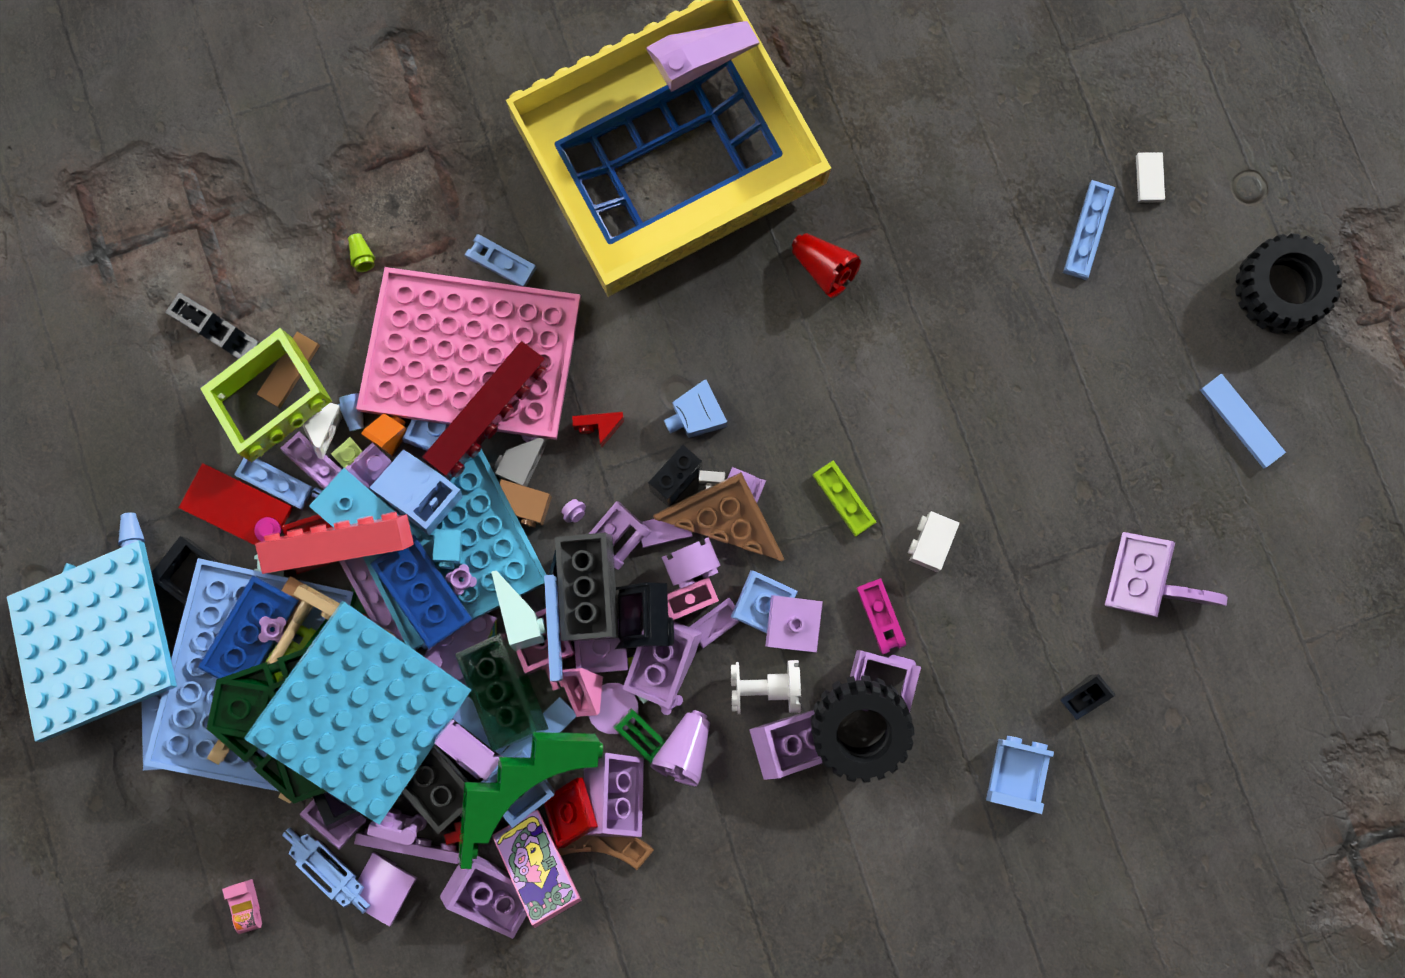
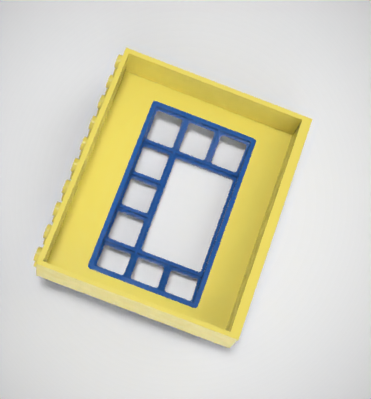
[506,0,831,297]

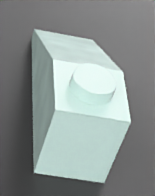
[491,571,547,651]

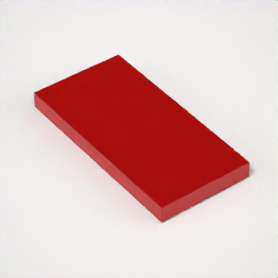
[179,463,294,545]

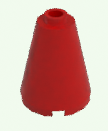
[792,233,861,298]

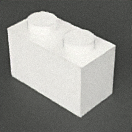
[908,511,959,572]

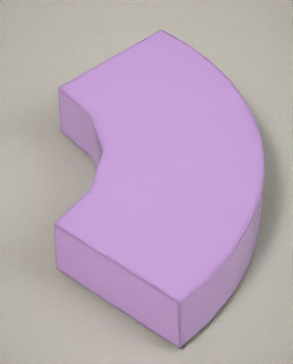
[1162,585,1228,606]

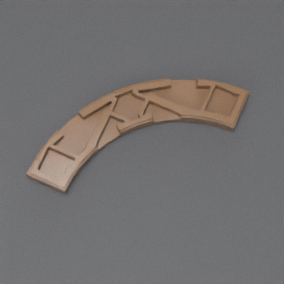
[550,831,654,870]

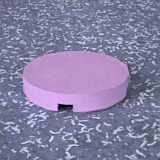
[589,683,638,734]

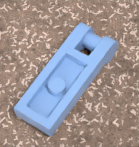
[464,234,536,287]

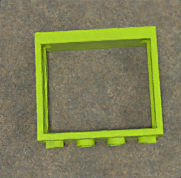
[200,328,332,463]

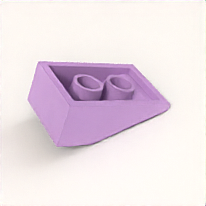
[623,621,702,709]
[749,710,822,780]
[440,856,527,939]

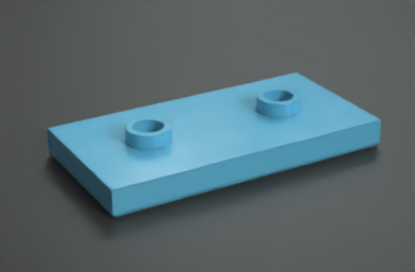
[309,468,422,561]

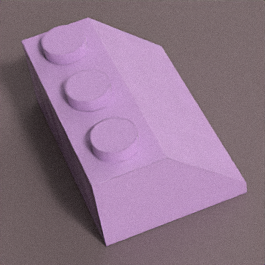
[584,753,644,837]

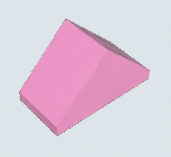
[562,668,603,717]

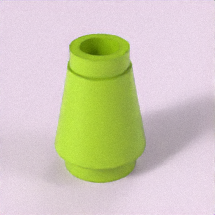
[348,233,375,272]

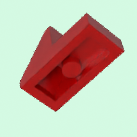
[572,412,624,448]

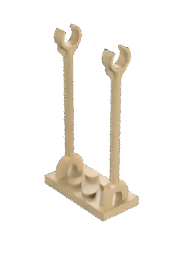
[207,584,396,803]

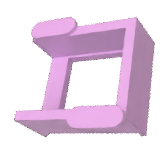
[850,650,921,712]
[434,719,504,781]

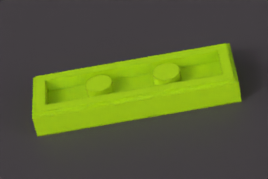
[812,460,876,537]

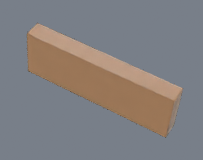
[257,332,320,408]

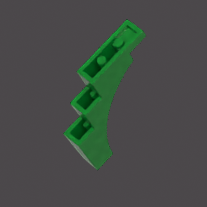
[458,732,603,869]

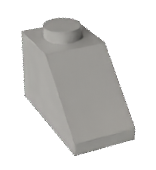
[494,438,547,487]

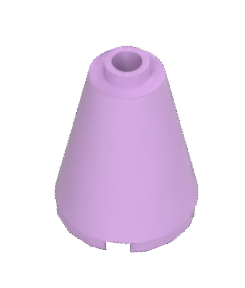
[650,710,710,787]

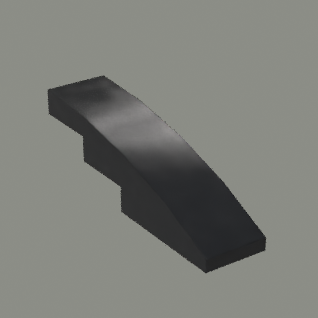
[165,292,260,359]

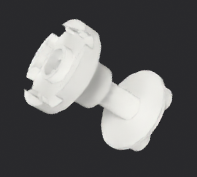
[731,660,801,714]

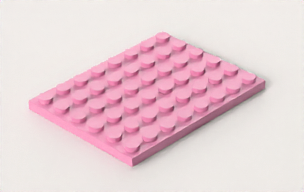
[356,267,581,440]

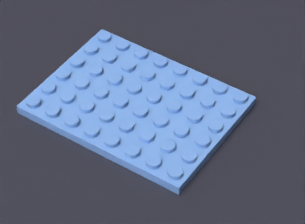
[144,558,353,791]

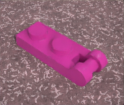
[856,578,906,655]

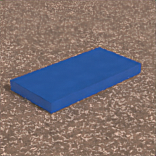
[370,534,473,650]
[198,575,299,679]

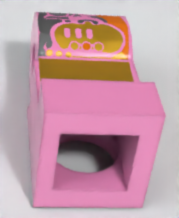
[222,879,262,934]

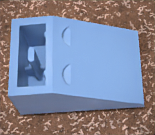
[370,449,462,535]

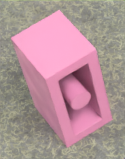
[668,577,719,620]

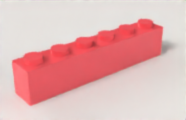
[255,512,414,574]

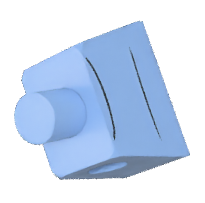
[664,380,727,438]

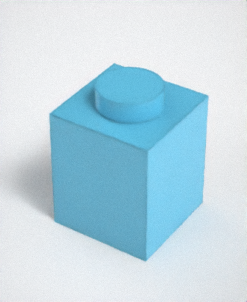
[433,529,463,569]

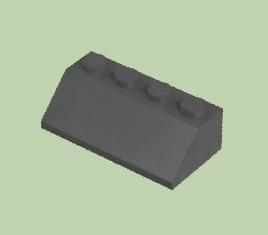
[555,532,619,641]

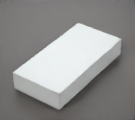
[1136,153,1165,203]

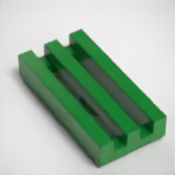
[613,708,666,763]

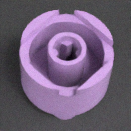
[661,537,721,589]

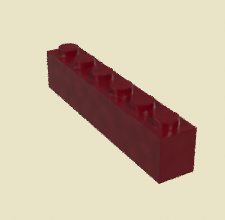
[422,341,547,481]

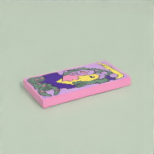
[492,809,582,928]

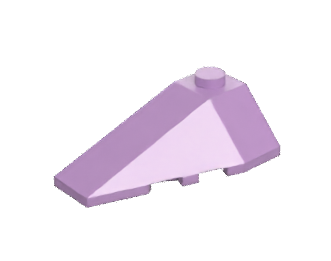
[646,21,760,92]

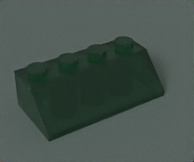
[455,633,549,751]

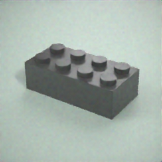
[402,744,470,834]

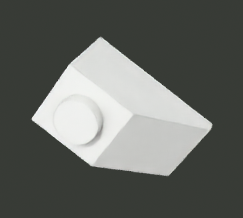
[303,403,342,459]

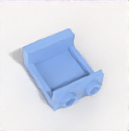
[986,736,1054,814]

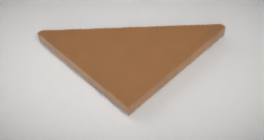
[653,472,785,561]

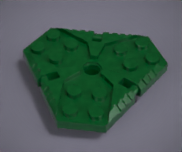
[206,647,327,804]

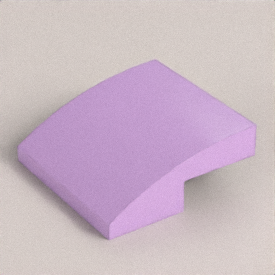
[358,852,417,927]

